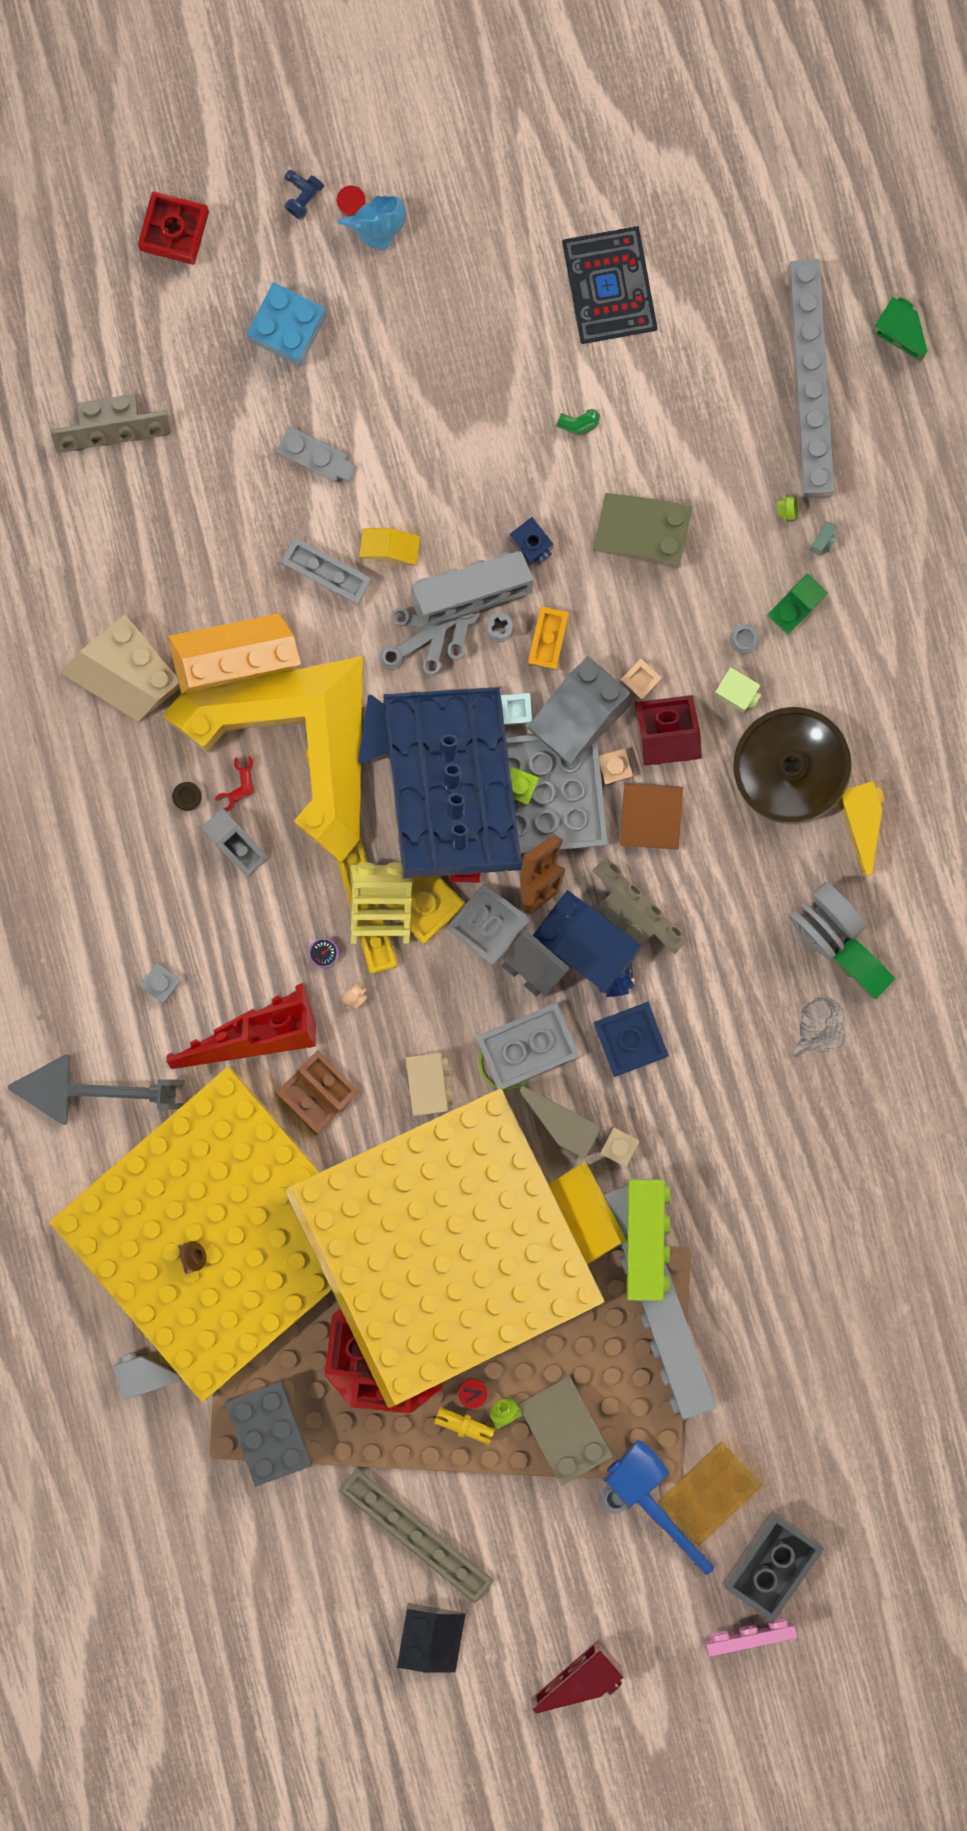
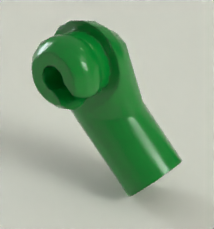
[556,409,600,436]

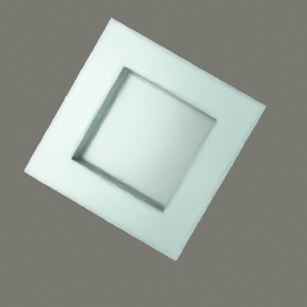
[501,693,532,725]

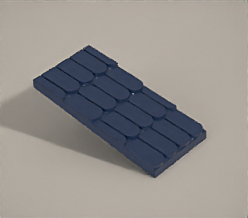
[383,687,522,878]

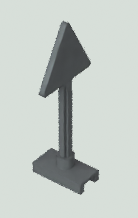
[8,1054,185,1125]

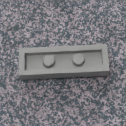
[281,537,372,605]

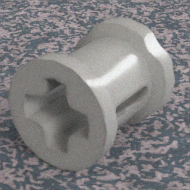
[487,613,513,642]

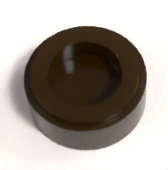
[172,782,202,812]

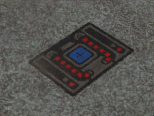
[562,226,658,344]

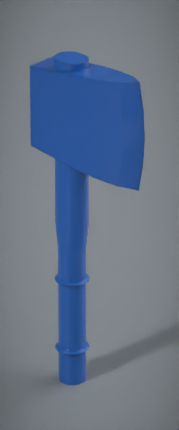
[603,1439,714,1575]

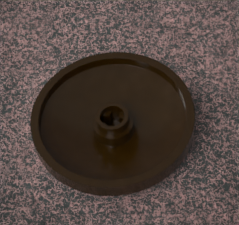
[733,707,852,824]

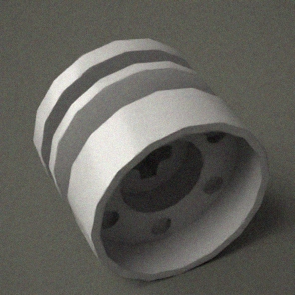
[788,882,867,961]

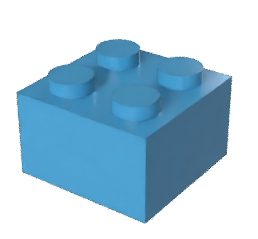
[247,282,327,367]

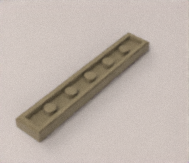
[339,1467,494,1603]

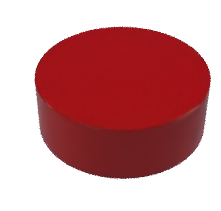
[336,185,366,217]

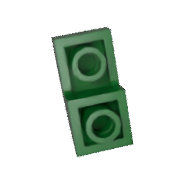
[833,937,895,999]

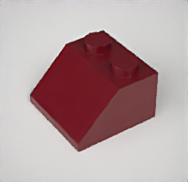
[635,695,702,766]

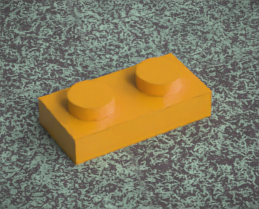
[528,606,569,670]

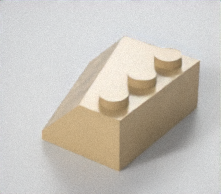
[61,614,180,722]

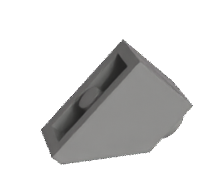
[201,808,268,877]
[113,1352,182,1400]

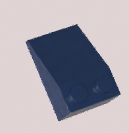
[533,890,643,994]

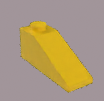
[840,781,885,877]

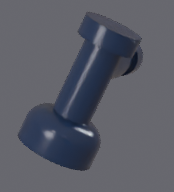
[284,169,324,220]

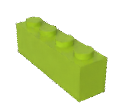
[626,1179,670,1301]

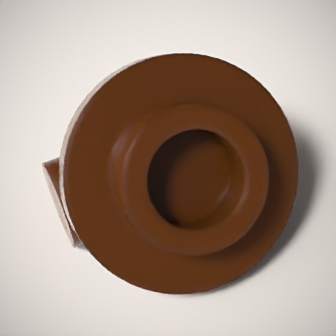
[178,1241,206,1274]

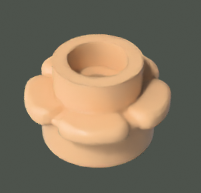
[340,983,367,1010]

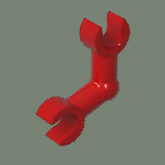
[215,756,254,812]

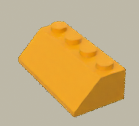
[167,613,301,694]

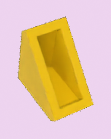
[359,528,421,566]

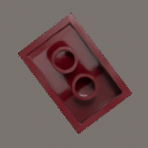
[532,1640,624,1714]

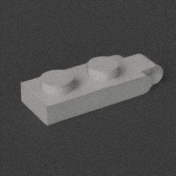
[276,426,357,482]

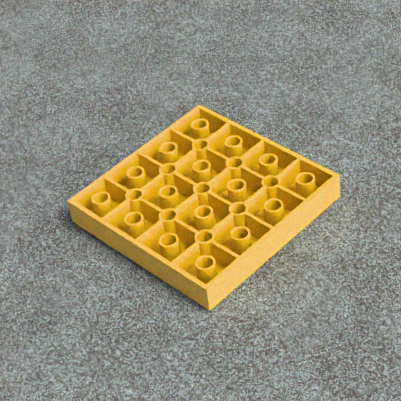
[49,1067,332,1402]
[285,1088,605,1408]

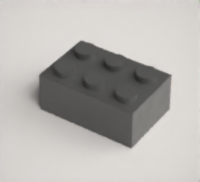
[225,1379,313,1487]
[722,1510,824,1622]

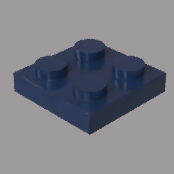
[593,1002,669,1077]

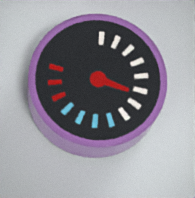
[309,938,339,968]

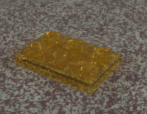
[657,1441,762,1546]

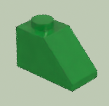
[872,296,928,362]

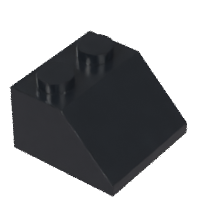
[397,1603,466,1673]

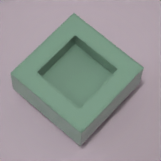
[809,521,837,556]

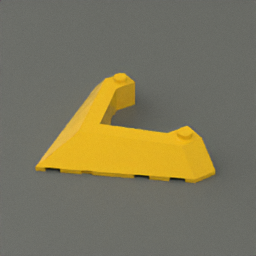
[162,656,364,863]

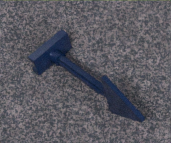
[358,695,389,764]

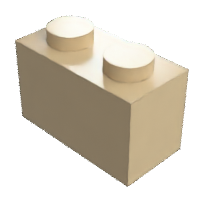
[405,1053,453,1116]

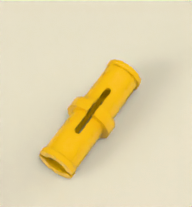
[433,1406,495,1446]

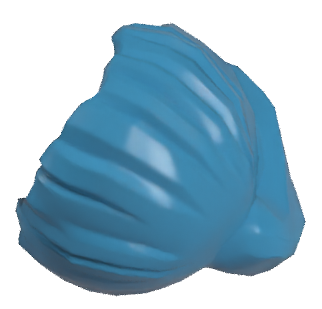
[337,195,406,250]

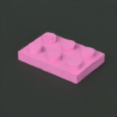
[704,1618,797,1657]

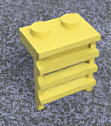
[350,862,412,944]

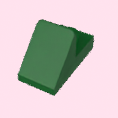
[767,573,828,636]

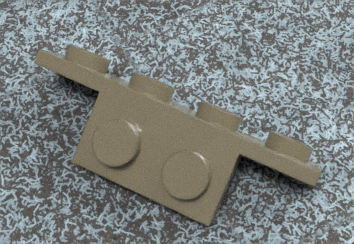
[50,394,171,453]
[592,858,687,954]

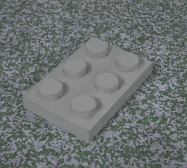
[446,883,531,965]
[476,1002,580,1089]

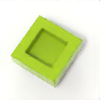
[510,767,539,806]

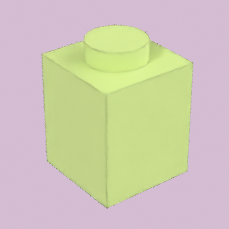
[714,667,761,713]

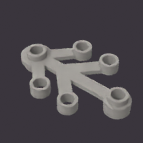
[380,608,480,676]

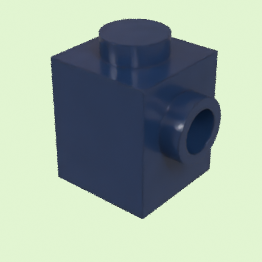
[509,517,554,566]

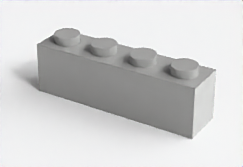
[410,551,534,628]

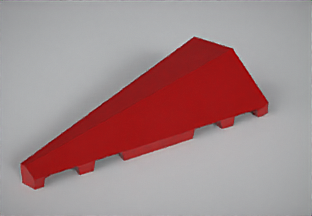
[166,983,316,1069]

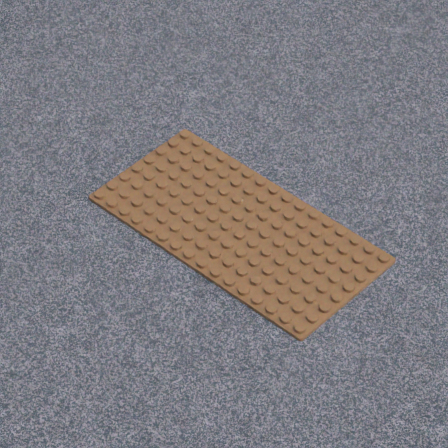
[210,1245,691,1483]

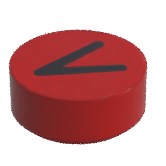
[458,1378,488,1409]

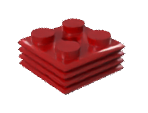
[138,191,209,265]

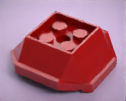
[324,1308,444,1415]

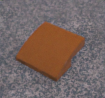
[620,783,683,850]
[520,834,565,915]
[274,1050,359,1135]

